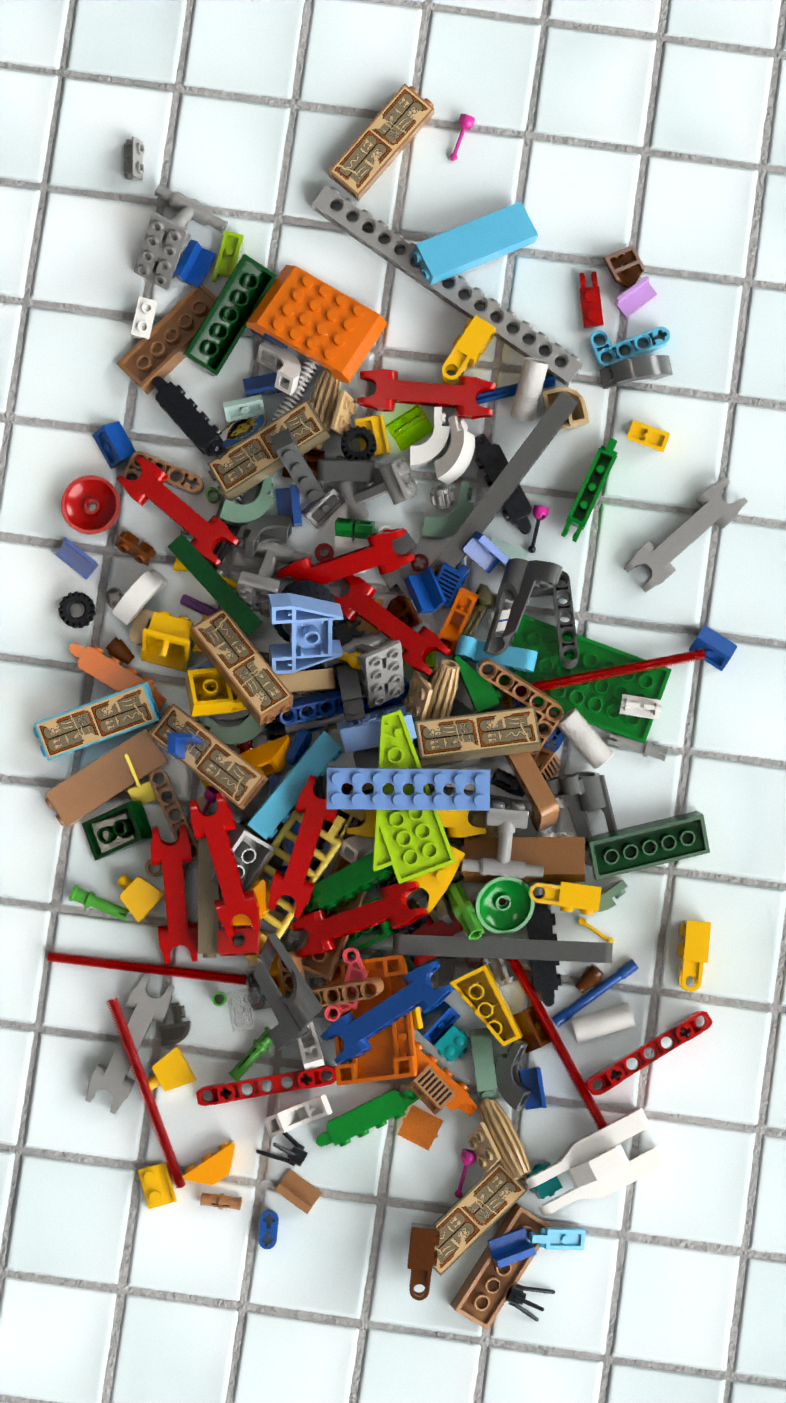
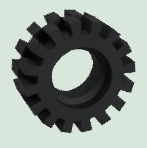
[341,426,377,460]
[58,591,96,629]

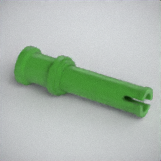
[68,884,129,922]
[229,1026,272,1081]

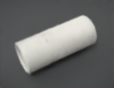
[510,357,549,421]
[557,708,613,769]
[570,1002,635,1043]

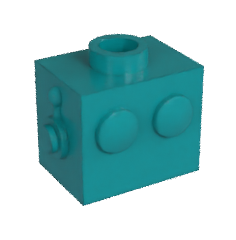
[434,1025,471,1062]
[526,1162,563,1199]

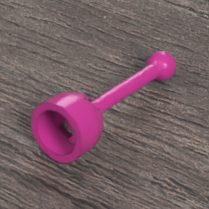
[450,114,475,161]
[202,786,220,814]
[455,1149,477,1198]

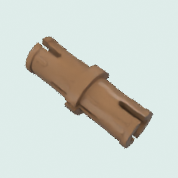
[200,1192,242,1210]

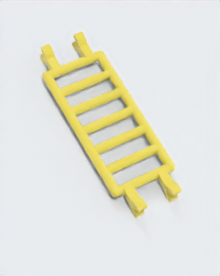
[235,811,347,961]

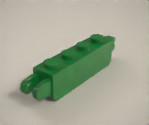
[561,438,617,542]
[305,852,394,913]
[315,1089,419,1147]

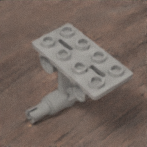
[134,184,228,290]
[338,458,418,523]
[232,535,312,617]
[321,632,405,708]
[462,798,544,879]

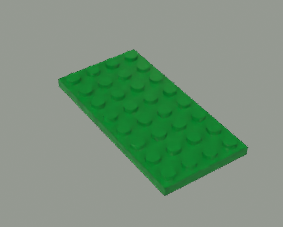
[495,615,672,744]

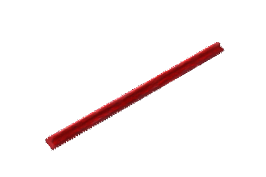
[510,649,706,698]
[47,951,247,985]
[506,959,608,1130]
[106,997,186,1189]

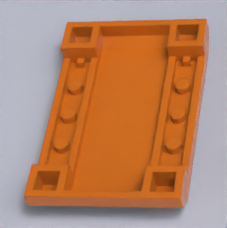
[246,265,387,385]
[326,955,418,1086]

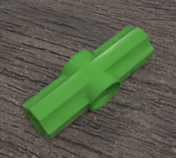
[445,882,484,940]

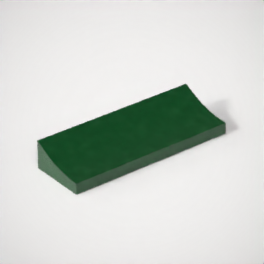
[183,254,277,376]
[168,534,263,636]
[585,811,710,880]

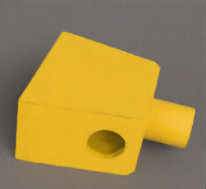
[116,874,165,922]
[146,1046,197,1092]

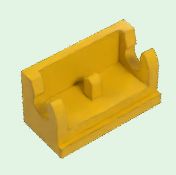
[626,420,670,452]

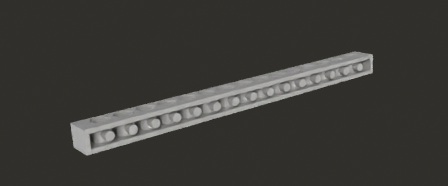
[312,185,582,387]

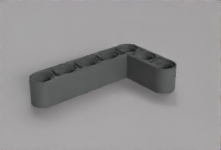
[530,571,579,669]

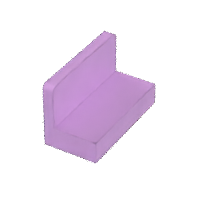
[614,276,658,319]

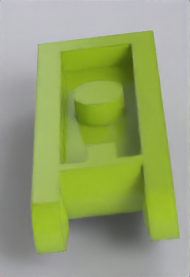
[212,230,244,283]

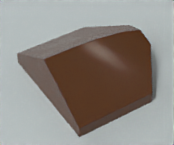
[602,245,645,288]
[386,595,422,629]

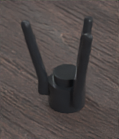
[256,1132,308,1166]
[506,1284,555,1322]

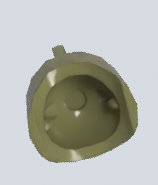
[461,583,497,637]

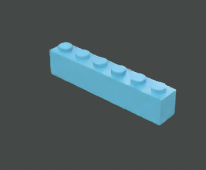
[246,731,343,840]

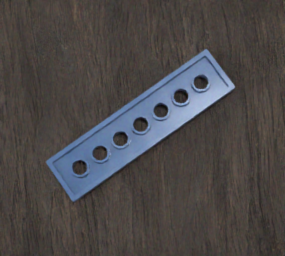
[326,767,490,811]

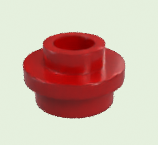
[314,543,334,562]

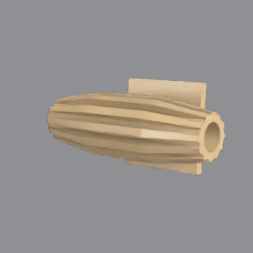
[310,369,357,450]
[405,659,460,721]
[467,1098,532,1181]

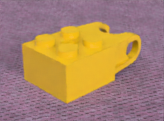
[442,315,496,385]
[185,668,246,717]
[406,845,466,914]
[529,882,602,915]
[677,920,711,992]

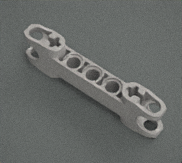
[624,478,748,593]
[85,973,175,1114]

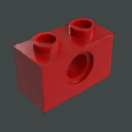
[217,925,261,956]

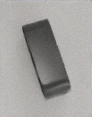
[317,459,375,482]

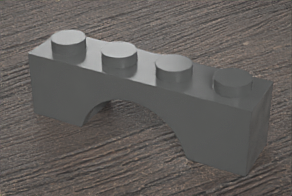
[271,428,326,504]

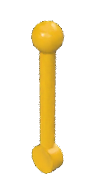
[578,918,614,943]

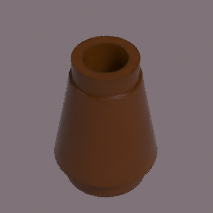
[105,637,135,665]
[575,963,604,993]

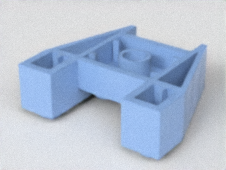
[269,593,343,674]
[336,703,417,753]

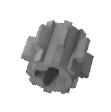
[430,485,455,509]

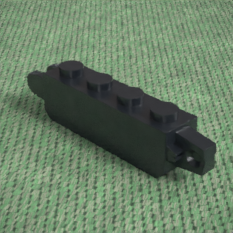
[152,376,228,460]
[475,433,532,535]
[527,895,561,1007]

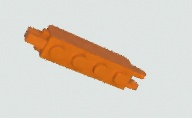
[68,643,167,709]
[414,1040,478,1116]

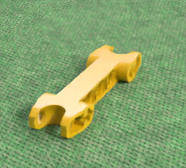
[346,809,486,838]

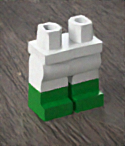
[334,517,375,573]

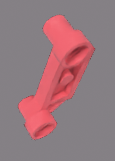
[324,947,369,1022]

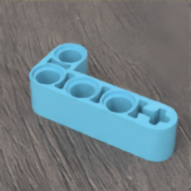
[589,327,670,369]
[455,635,538,672]

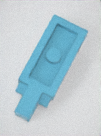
[528,1227,586,1250]

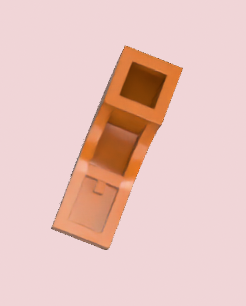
[438,587,479,656]

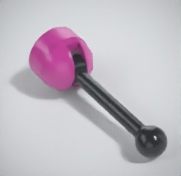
[528,505,549,553]

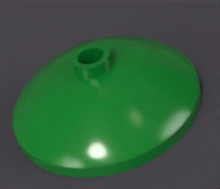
[475,876,535,934]

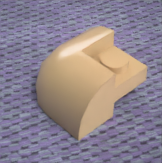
[542,387,589,430]

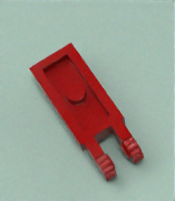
[579,271,604,328]

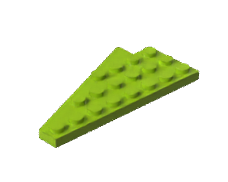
[372,709,456,884]

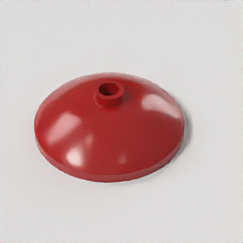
[61,475,121,535]

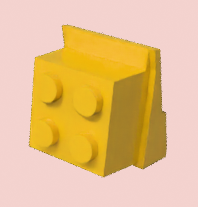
[141,611,193,673]

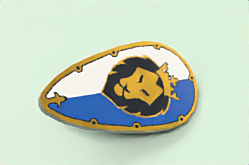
[207,414,267,456]

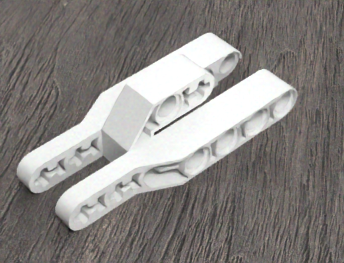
[525,1108,669,1217]

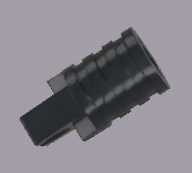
[490,768,525,797]

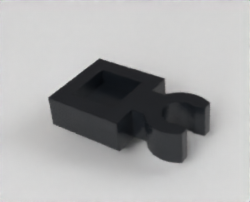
[332,621,365,646]

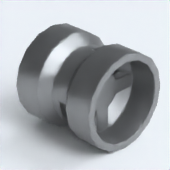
[104,587,125,609]

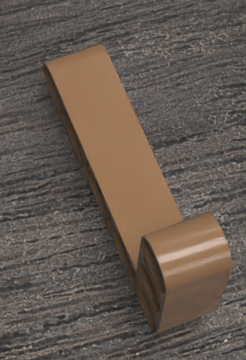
[478,658,563,755]
[504,752,560,832]
[145,769,198,877]
[277,950,384,1007]

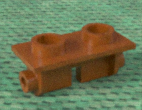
[115,530,156,566]

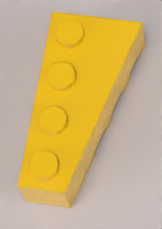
[449,964,523,1046]

